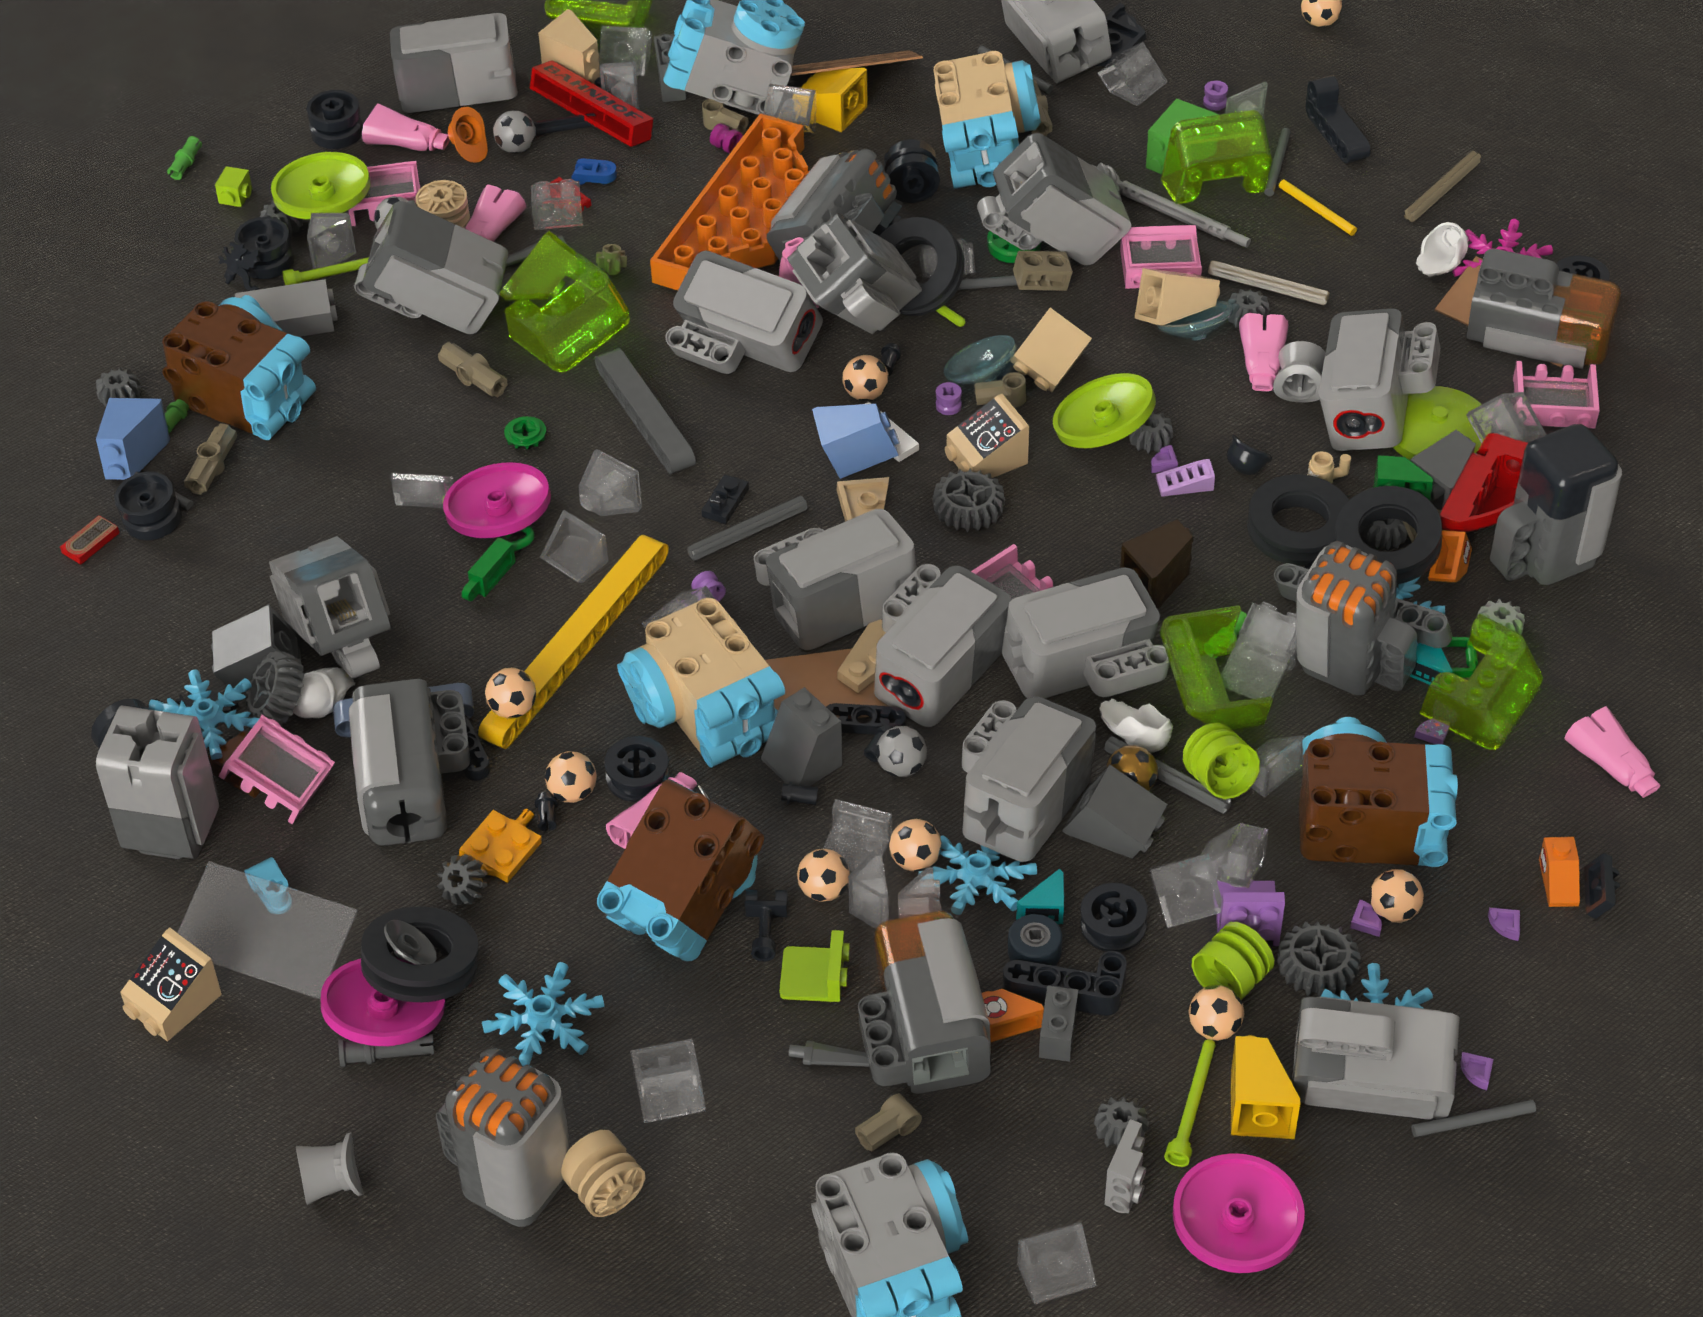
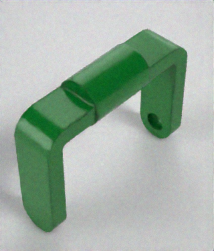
[1445,637,1478,678]

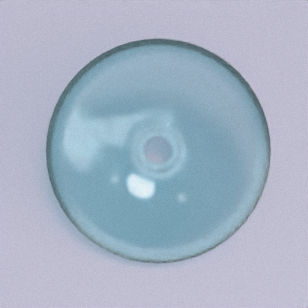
[1157,301,1233,341]
[943,335,1017,384]

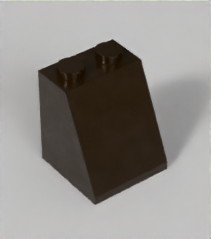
[1120,519,1193,610]

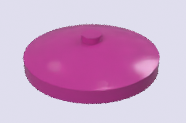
[443,462,551,538]
[320,957,445,1046]
[1173,1153,1305,1273]

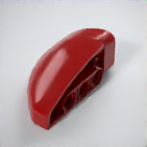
[1440,433,1528,532]

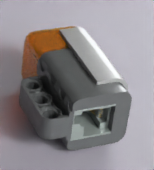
[1467,249,1621,369]
[858,910,991,1094]

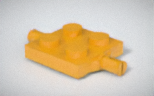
[459,809,542,883]

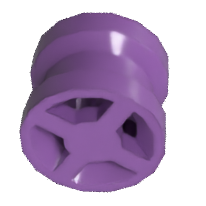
[1203,81,1228,111]
[936,382,962,415]
[691,571,726,602]

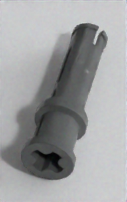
[338,1034,434,1067]

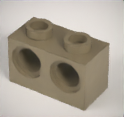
[1013,251,1073,291]

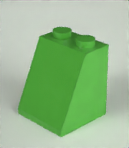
[1146,98,1219,176]

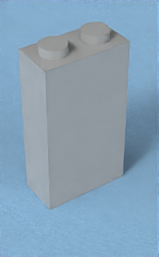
[235,279,338,337]

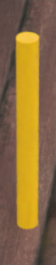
[1279,179,1357,236]

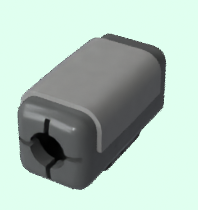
[349,679,470,846]

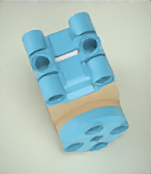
[933,51,1041,189]
[617,598,785,768]

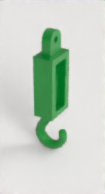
[461,526,535,602]

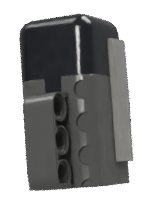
[1490,424,1622,585]

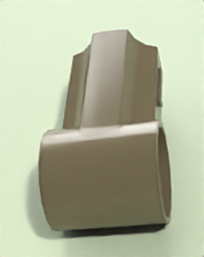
[702,99,749,134]
[974,372,1027,407]
[855,1093,922,1152]

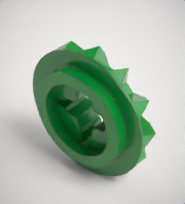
[504,416,547,450]

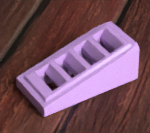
[1156,459,1215,497]

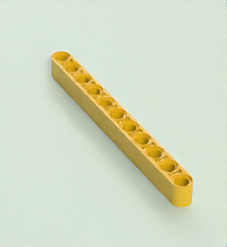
[478,535,669,749]

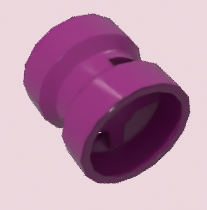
[710,123,743,154]

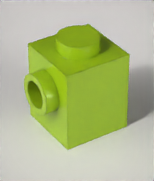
[215,166,252,207]

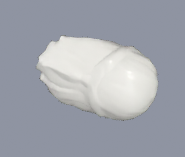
[1416,222,1469,277]
[293,667,355,718]
[1099,699,1173,753]

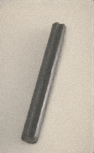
[687,496,807,561]
[1104,736,1232,814]

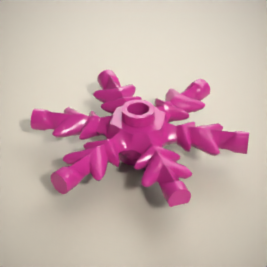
[1452,219,1553,277]

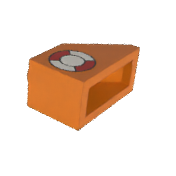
[1428,531,1472,582]
[1539,837,1580,907]
[982,989,1044,1042]

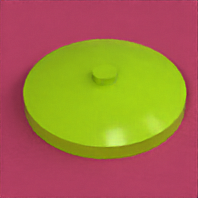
[271,152,371,219]
[1053,373,1156,448]
[1393,386,1492,460]

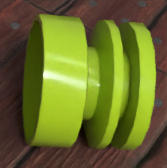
[1183,723,1260,799]
[1191,921,1275,1000]

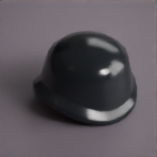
[1226,434,1273,475]

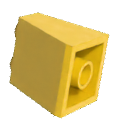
[792,68,867,133]
[1231,1035,1300,1139]

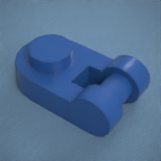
[571,158,617,185]

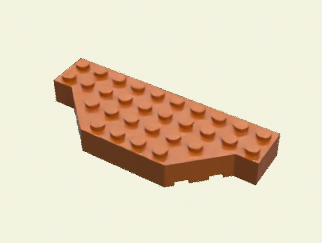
[650,113,809,290]

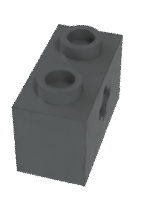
[1039,986,1078,1062]

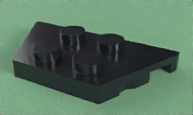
[1095,3,1146,67]

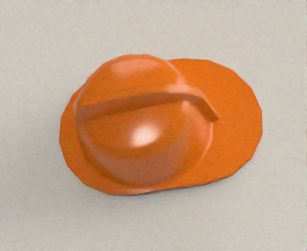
[447,107,488,163]

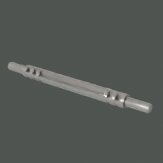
[1118,181,1251,248]

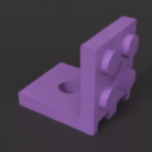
[1214,881,1285,946]

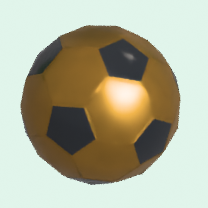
[1107,745,1158,791]

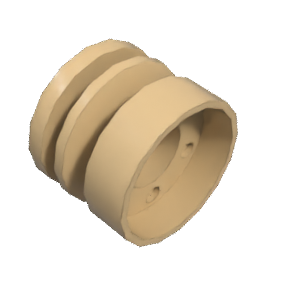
[415,180,470,229]
[561,1130,646,1217]

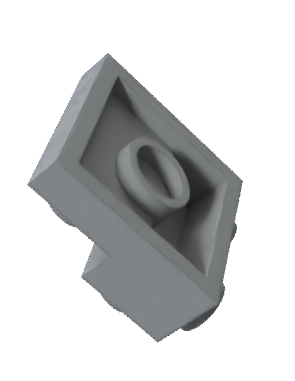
[1104,1119,1146,1214]

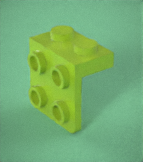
[779,930,850,1002]

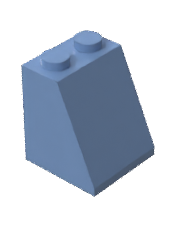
[96,398,170,480]
[812,404,900,479]

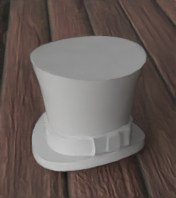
[1273,341,1325,402]
[296,1132,364,1205]

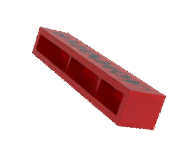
[530,60,654,147]

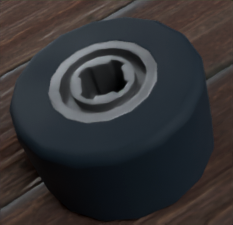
[1008,914,1063,966]

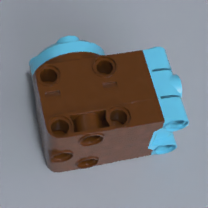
[162,295,316,440]
[1299,717,1458,867]
[597,779,764,961]

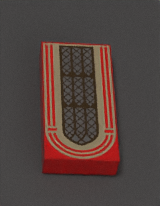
[60,515,120,565]

